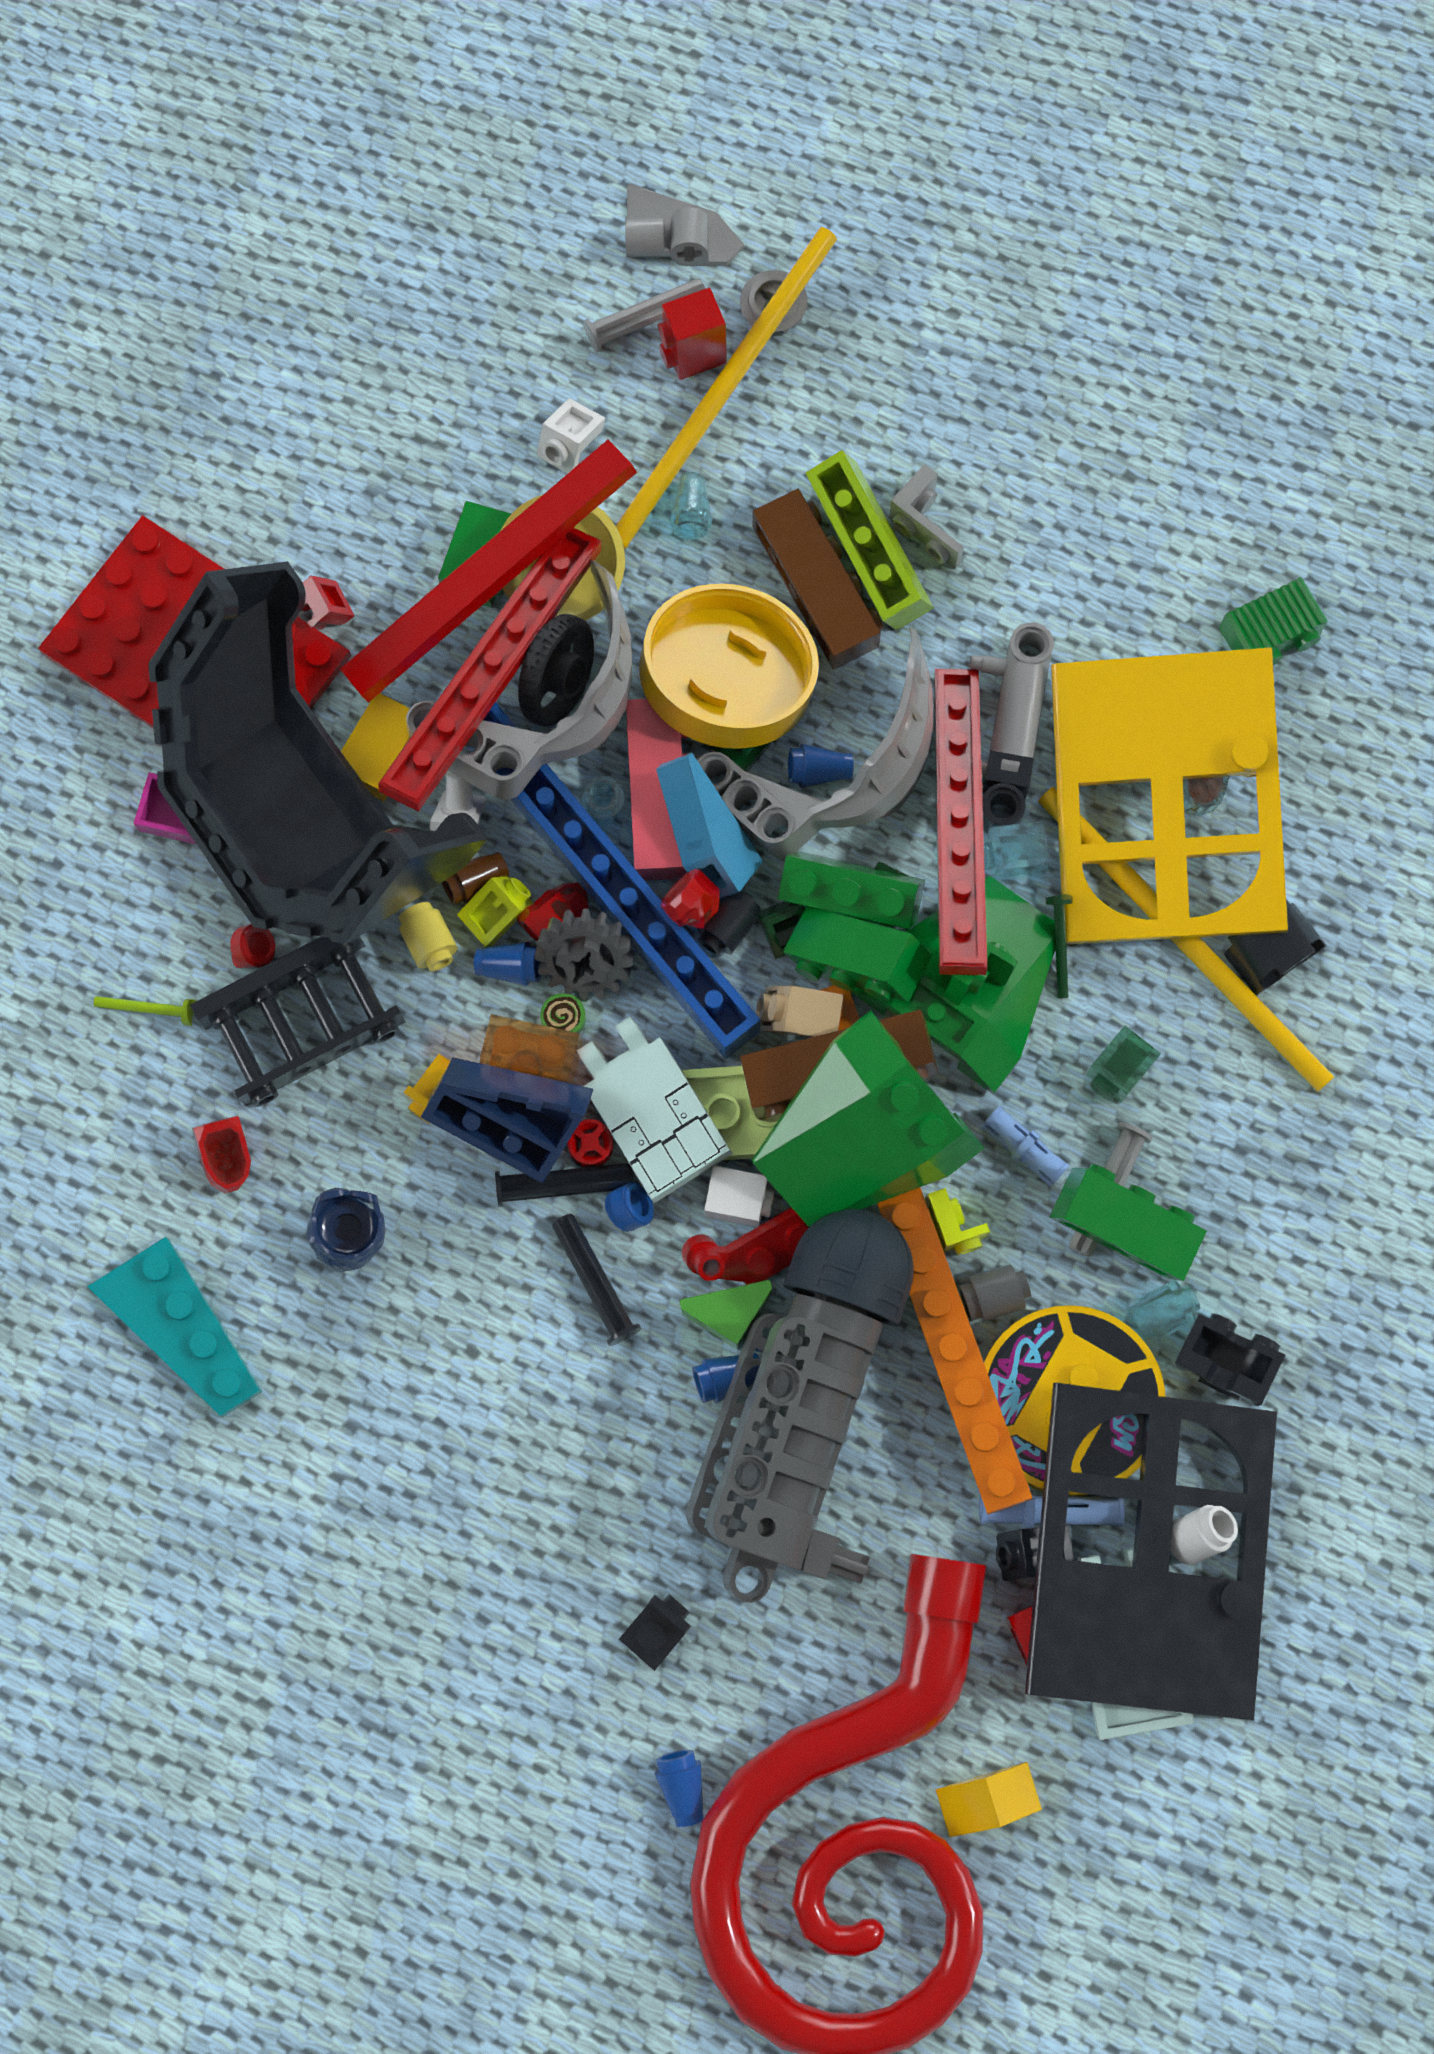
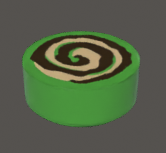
[540,993,586,1040]

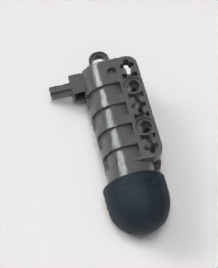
[686,1209,914,1603]

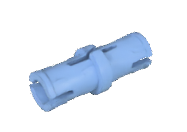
[981,1106,1070,1188]

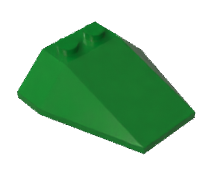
[752,1010,985,1227]

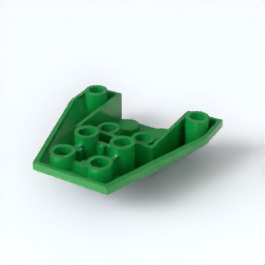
[851,875,1055,1095]

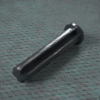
[495,1163,633,1207]
[552,1213,642,1346]

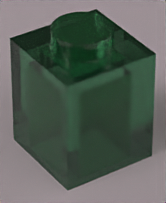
[1086,1025,1161,1103]

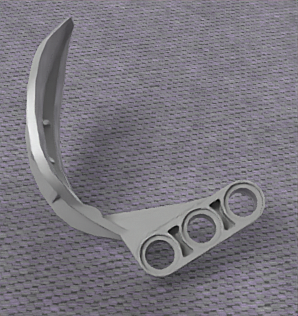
[406,560,632,800]
[698,627,933,859]

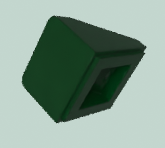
[756,901,805,960]

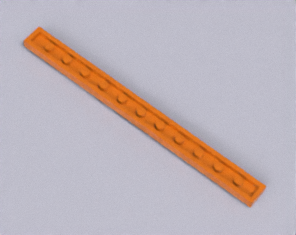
[820,985,1033,1515]

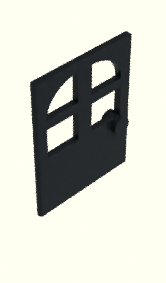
[1025,1383,1277,1721]

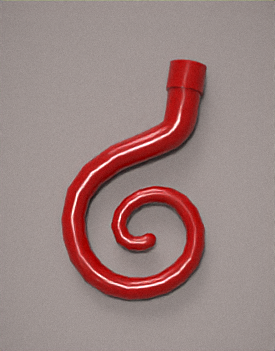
[690,1554,986,2054]

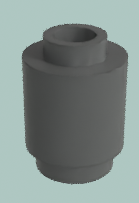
[959,1264,1031,1322]

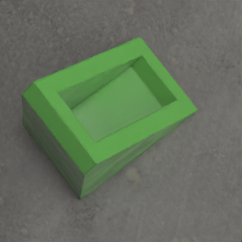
[679,1280,772,1349]

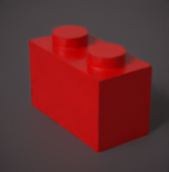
[657,287,727,381]

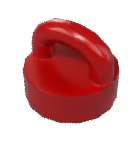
[230,924,276,969]

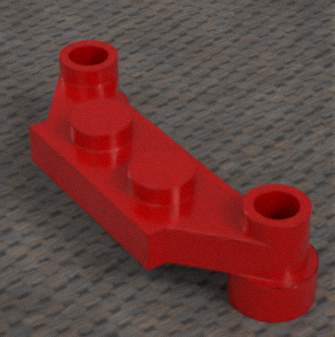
[682,1207,809,1285]

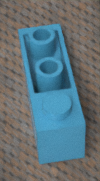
[656,753,763,898]

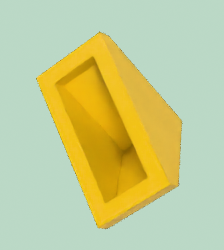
[935,1762,1042,1837]

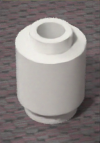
[1170,1505,1238,1565]

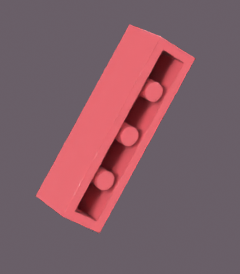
[626,699,690,881]

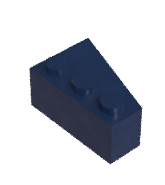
[420,1057,594,1183]

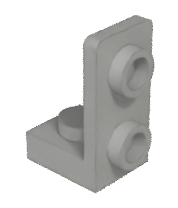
[889,464,964,569]

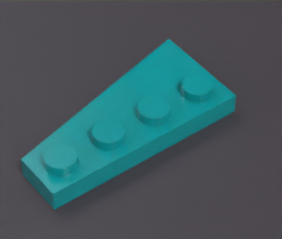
[87,1237,263,1417]

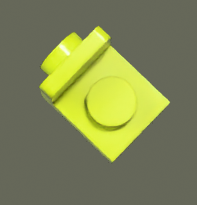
[456,876,533,947]
[925,1188,990,1256]

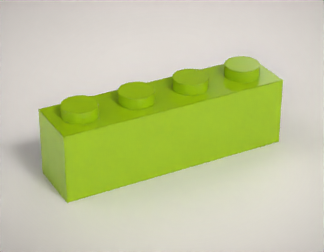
[805,450,934,630]

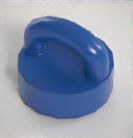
[605,1182,654,1232]

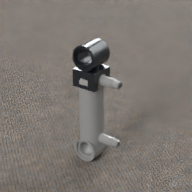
[969,623,1054,838]

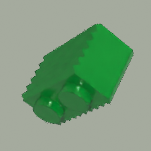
[1219,577,1328,665]

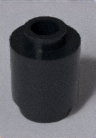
[696,890,761,956]

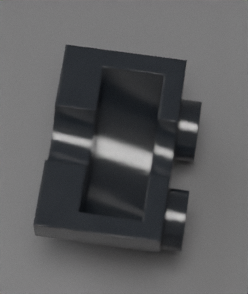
[1223,899,1327,996]
[1175,1313,1286,1406]

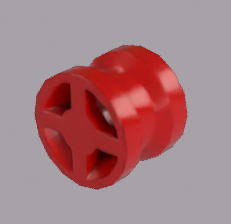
[567,1119,613,1167]

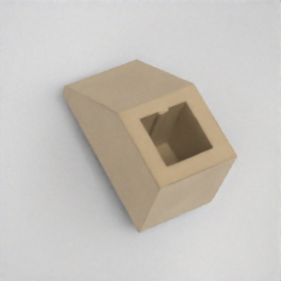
[756,985,843,1038]

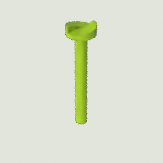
[93,996,197,1026]

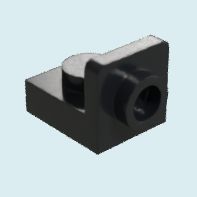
[996,1525,1074,1581]
[619,1594,692,1671]

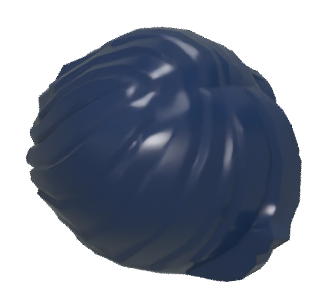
[307,1187,386,1272]

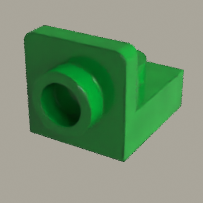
[943,941,1018,1006]

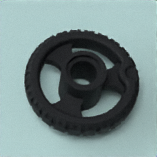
[518,614,594,727]

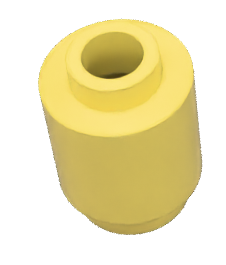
[398,902,458,972]

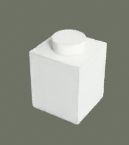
[704,1166,775,1227]

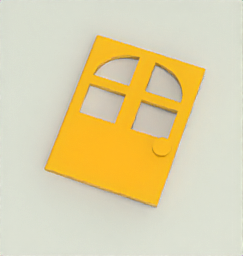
[1051,647,1288,944]

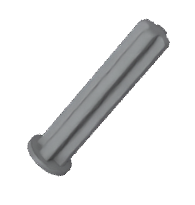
[583,279,705,353]
[1069,1122,1153,1256]

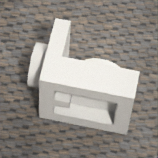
[537,398,605,473]

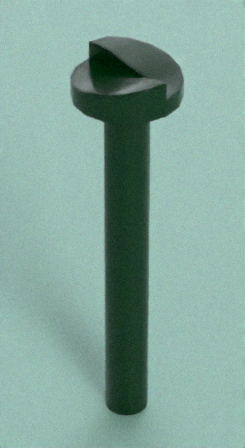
[1045,894,1073,998]

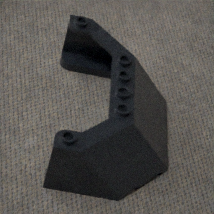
[148,561,488,944]

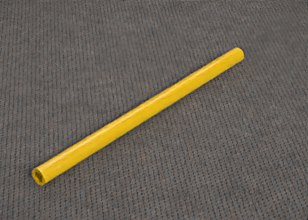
[616,227,837,550]
[1038,787,1334,1092]

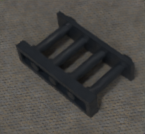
[190,936,406,1107]

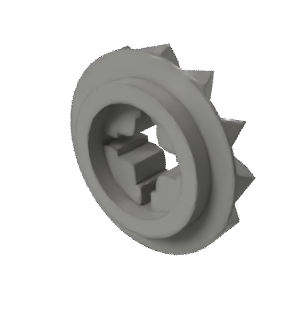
[740,270,808,334]

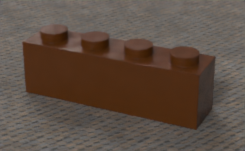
[752,488,883,670]
[740,1009,939,1122]

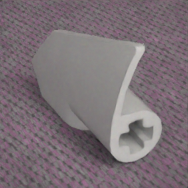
[625,184,744,266]

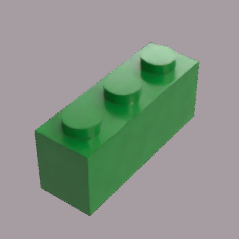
[777,851,926,929]
[783,906,932,1002]
[1049,1164,1207,1281]

